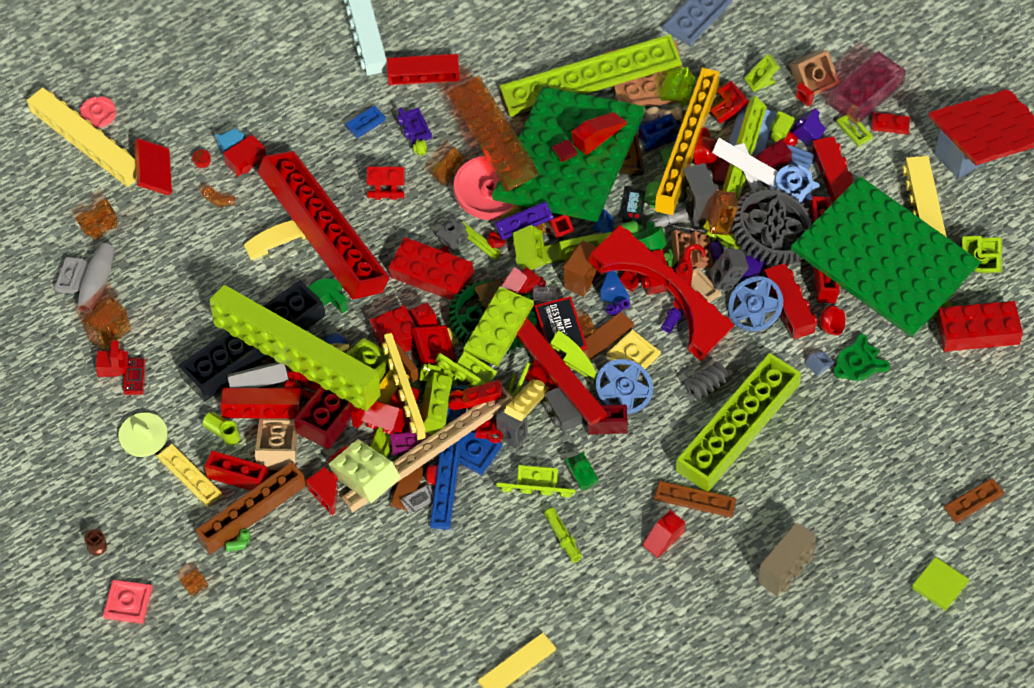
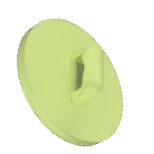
[118,413,168,457]

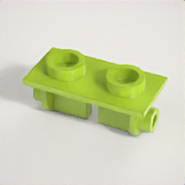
[420,363,458,385]

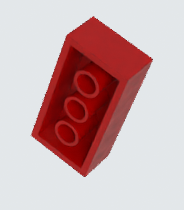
[388,237,475,301]
[937,301,1023,352]

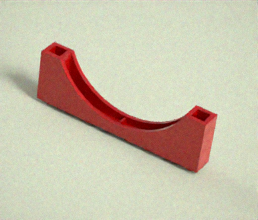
[587,225,734,362]

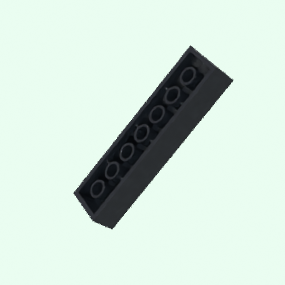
[178,280,326,402]

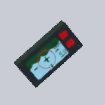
[623,188,645,224]

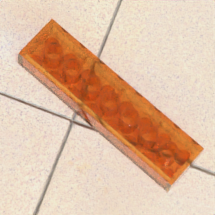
[447,75,539,192]

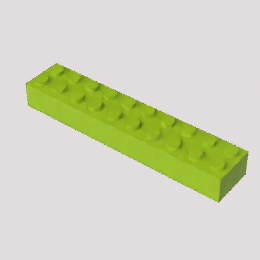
[210,285,381,411]

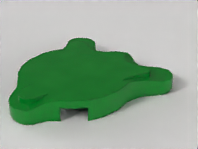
[833,334,890,381]

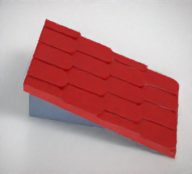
[928,89,1034,179]

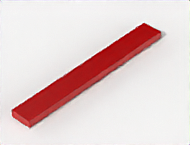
[516,318,607,426]

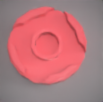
[80,96,116,128]

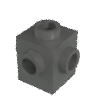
[436,218,468,252]

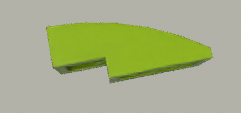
[549,330,597,382]

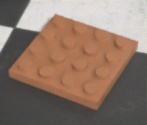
[606,41,690,107]

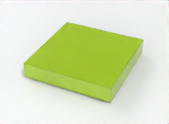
[912,557,970,611]

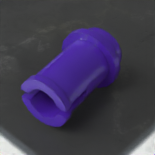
[661,308,681,333]

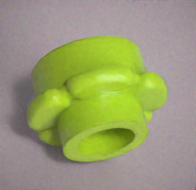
[413,139,428,157]

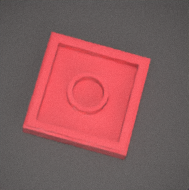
[103,580,153,624]

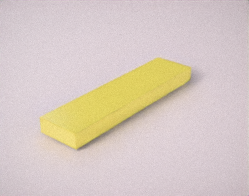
[157,444,223,508]
[478,633,556,688]

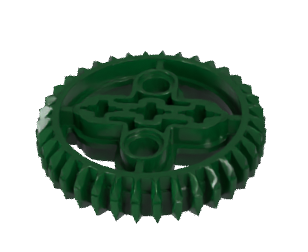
[448,277,538,355]

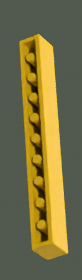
[655,68,720,215]

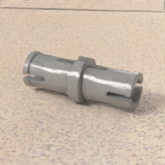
[650,208,689,227]

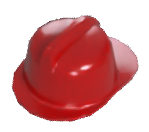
[694,127,718,165]

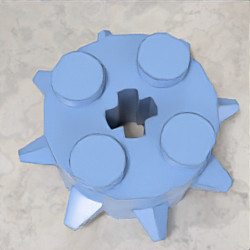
[768,164,819,204]

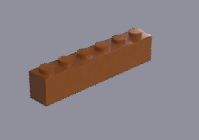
[195,462,306,555]

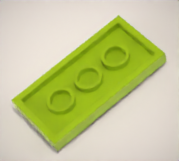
[463,287,534,366]

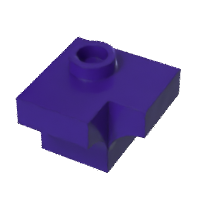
[790,108,826,146]

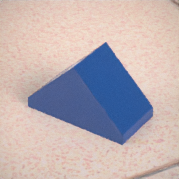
[601,271,630,304]

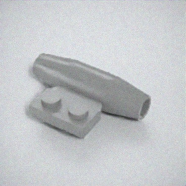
[55,243,114,313]

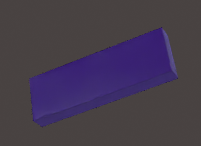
[495,200,554,240]

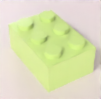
[329,439,401,503]

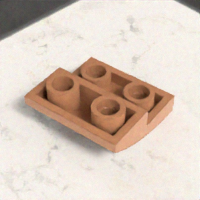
[671,230,713,269]

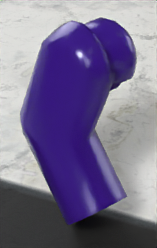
[710,241,724,260]
[606,299,630,316]

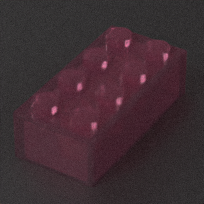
[829,51,906,125]

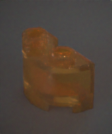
[75,198,118,239]

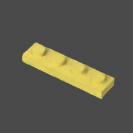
[504,379,550,421]

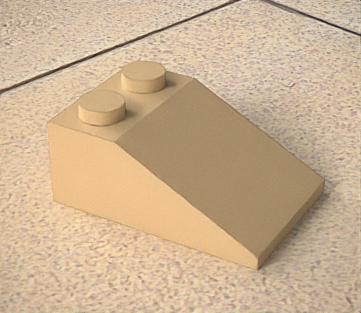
[255,418,298,471]

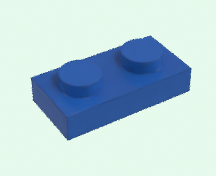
[346,105,386,139]

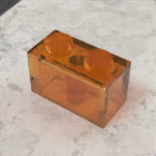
[708,190,738,236]

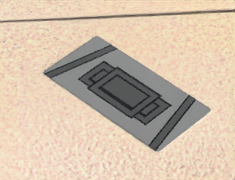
[401,485,434,514]

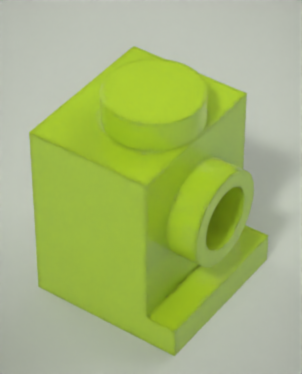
[770,111,795,142]

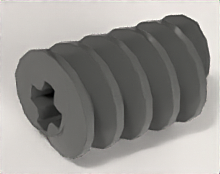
[685,361,728,401]

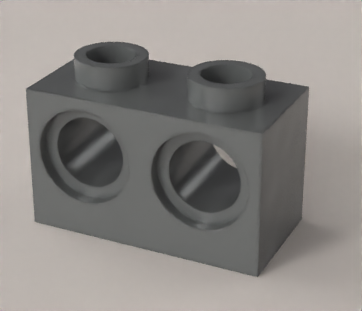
[709,248,749,291]

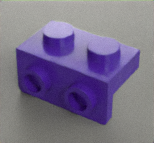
[396,107,432,145]

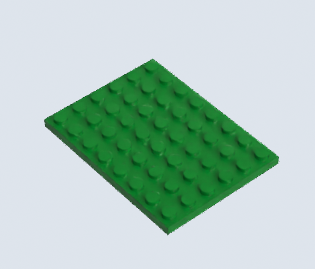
[492,87,645,222]
[791,176,981,338]

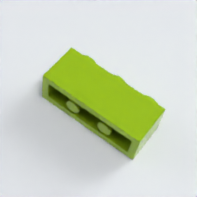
[421,372,452,435]

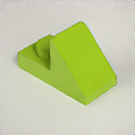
[744,53,780,91]

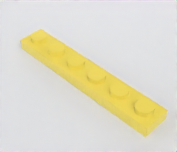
[382,333,425,440]

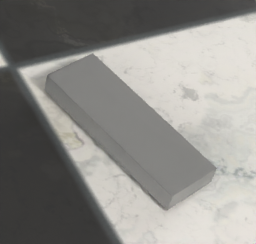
[227,362,288,388]

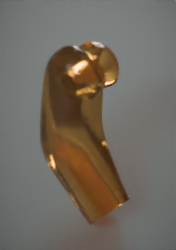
[202,187,235,208]

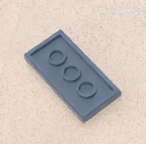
[662,0,732,46]

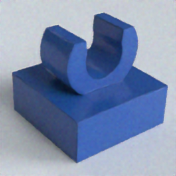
[592,209,614,233]

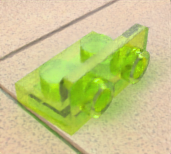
[659,67,695,106]

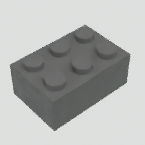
[682,163,719,229]

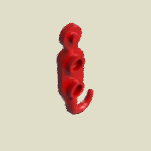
[674,244,706,310]

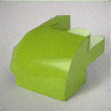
[962,236,1003,274]

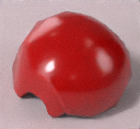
[820,306,846,335]

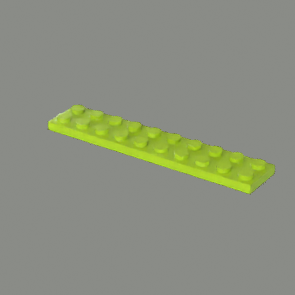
[500,34,682,117]

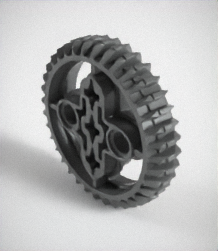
[730,187,814,266]

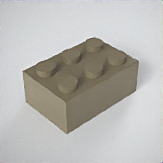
[758,522,817,597]

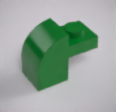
[633,221,667,252]
[308,278,348,314]

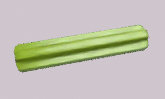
[462,221,501,260]

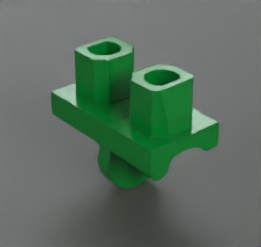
[565,452,599,490]

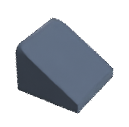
[805,351,835,376]

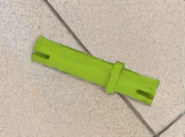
[544,508,583,563]

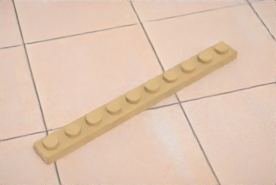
[341,387,513,513]

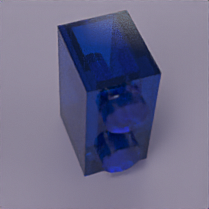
[638,113,679,152]

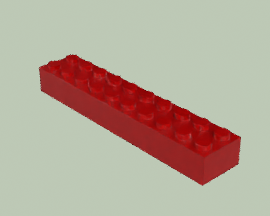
[258,151,390,300]

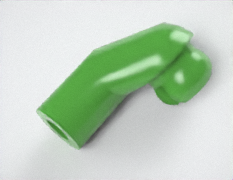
[225,529,251,552]

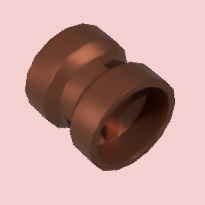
[84,529,108,556]

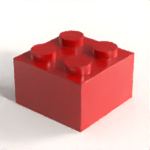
[370,305,417,352]

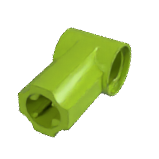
[202,412,240,445]

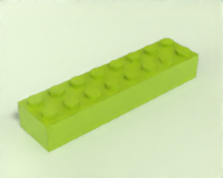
[676,353,801,492]

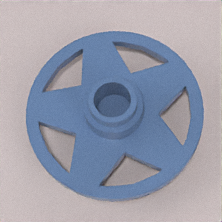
[728,276,783,332]
[595,359,653,414]

